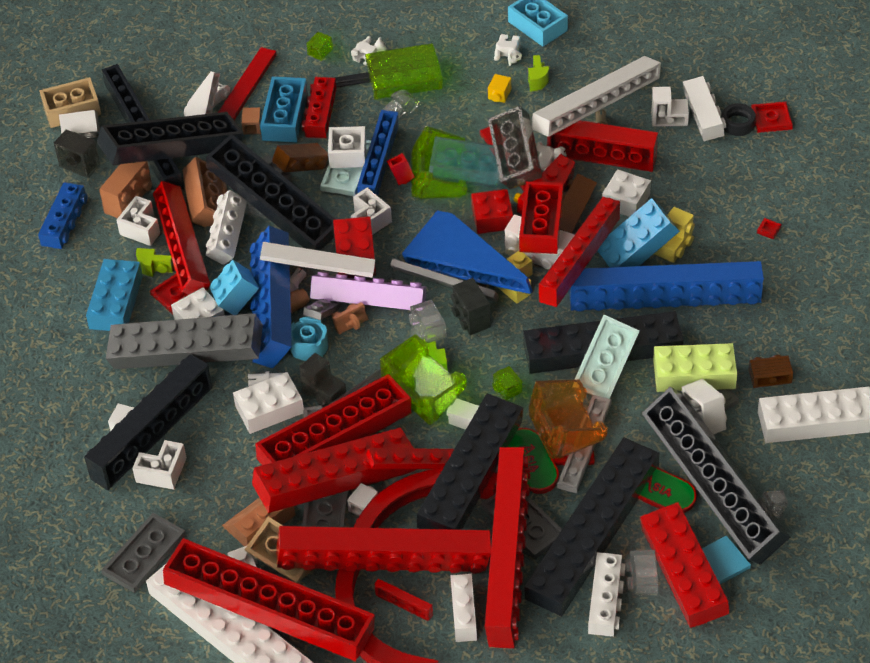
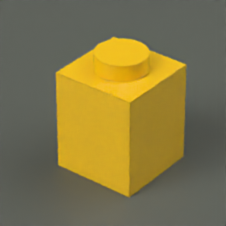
[488,74,512,103]

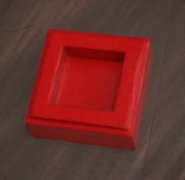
[757,218,782,240]

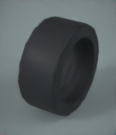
[721,103,756,136]

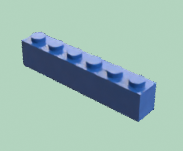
[357,110,399,196]

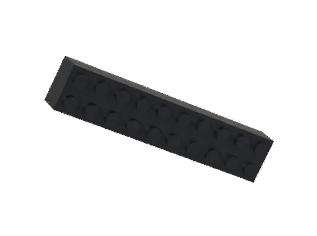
[642,386,791,565]
[524,437,660,617]

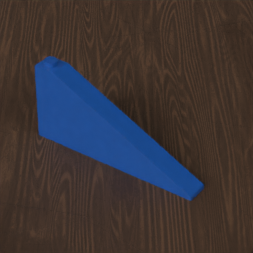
[402,210,533,294]

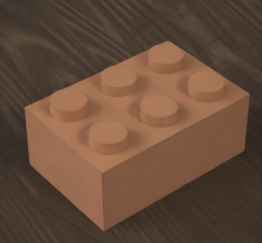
[99,161,152,218]

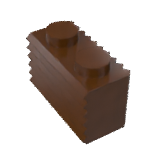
[748,355,793,388]

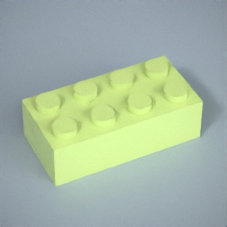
[653,343,737,392]

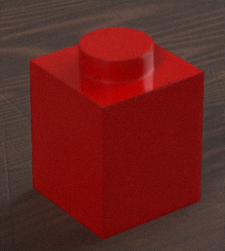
[386,153,415,185]

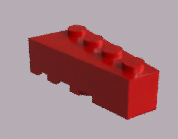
[517,154,575,215]

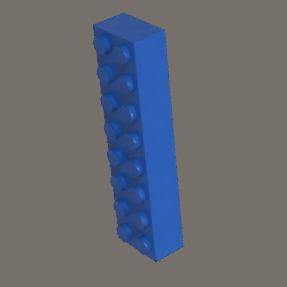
[250,226,292,368]

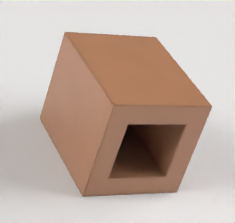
[241,107,262,134]

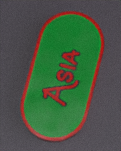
[508,428,559,494]
[638,467,696,513]

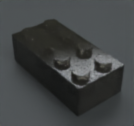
[488,106,543,190]

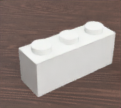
[450,574,477,642]

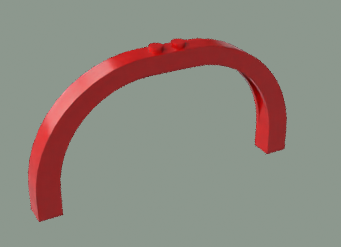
[335,468,497,663]

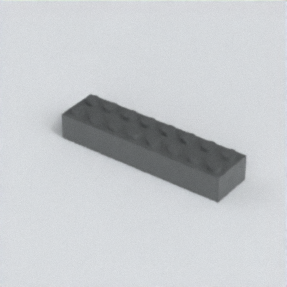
[106,313,263,369]

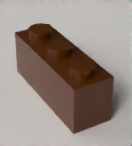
[272,143,328,172]

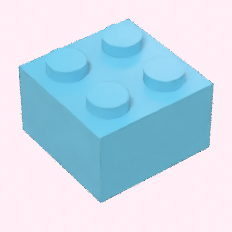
[209,260,259,315]

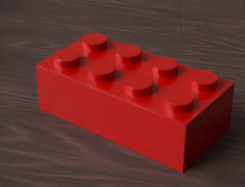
[519,181,563,254]

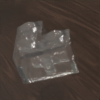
[409,299,447,346]

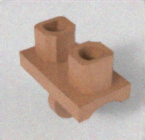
[331,302,368,335]

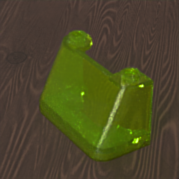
[411,126,468,199]
[379,334,467,425]

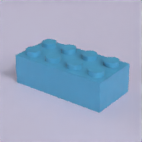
[260,76,308,143]
[597,198,680,267]
[86,259,143,331]

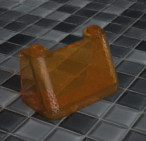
[529,379,607,459]

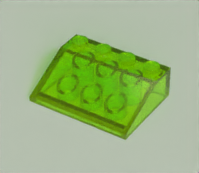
[365,43,443,100]

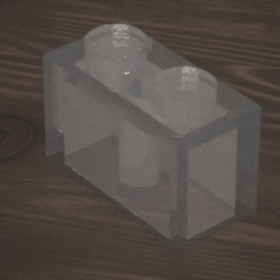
[625,550,658,597]

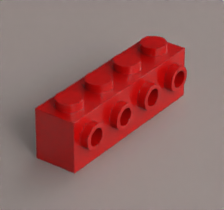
[302,77,337,138]

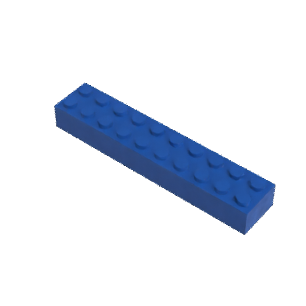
[569,261,764,311]

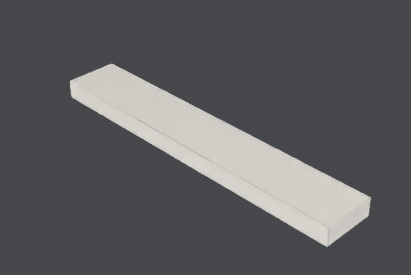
[260,242,375,278]

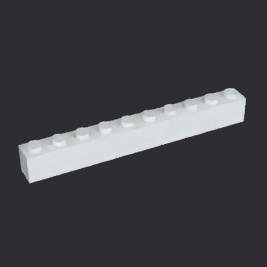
[532,56,661,137]

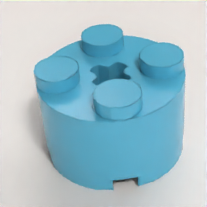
[290,317,328,361]

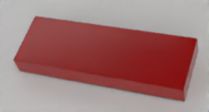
[374,579,433,621]

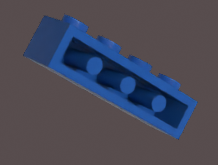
[38,182,88,249]

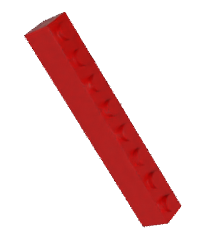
[153,181,210,294]
[539,197,620,307]

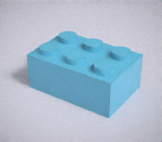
[508,0,568,47]

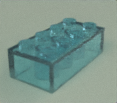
[429,136,507,189]

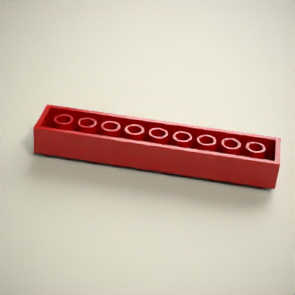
[485,447,531,648]
[277,526,491,573]
[163,538,375,662]

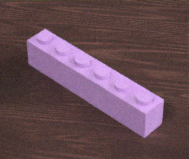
[310,271,426,311]

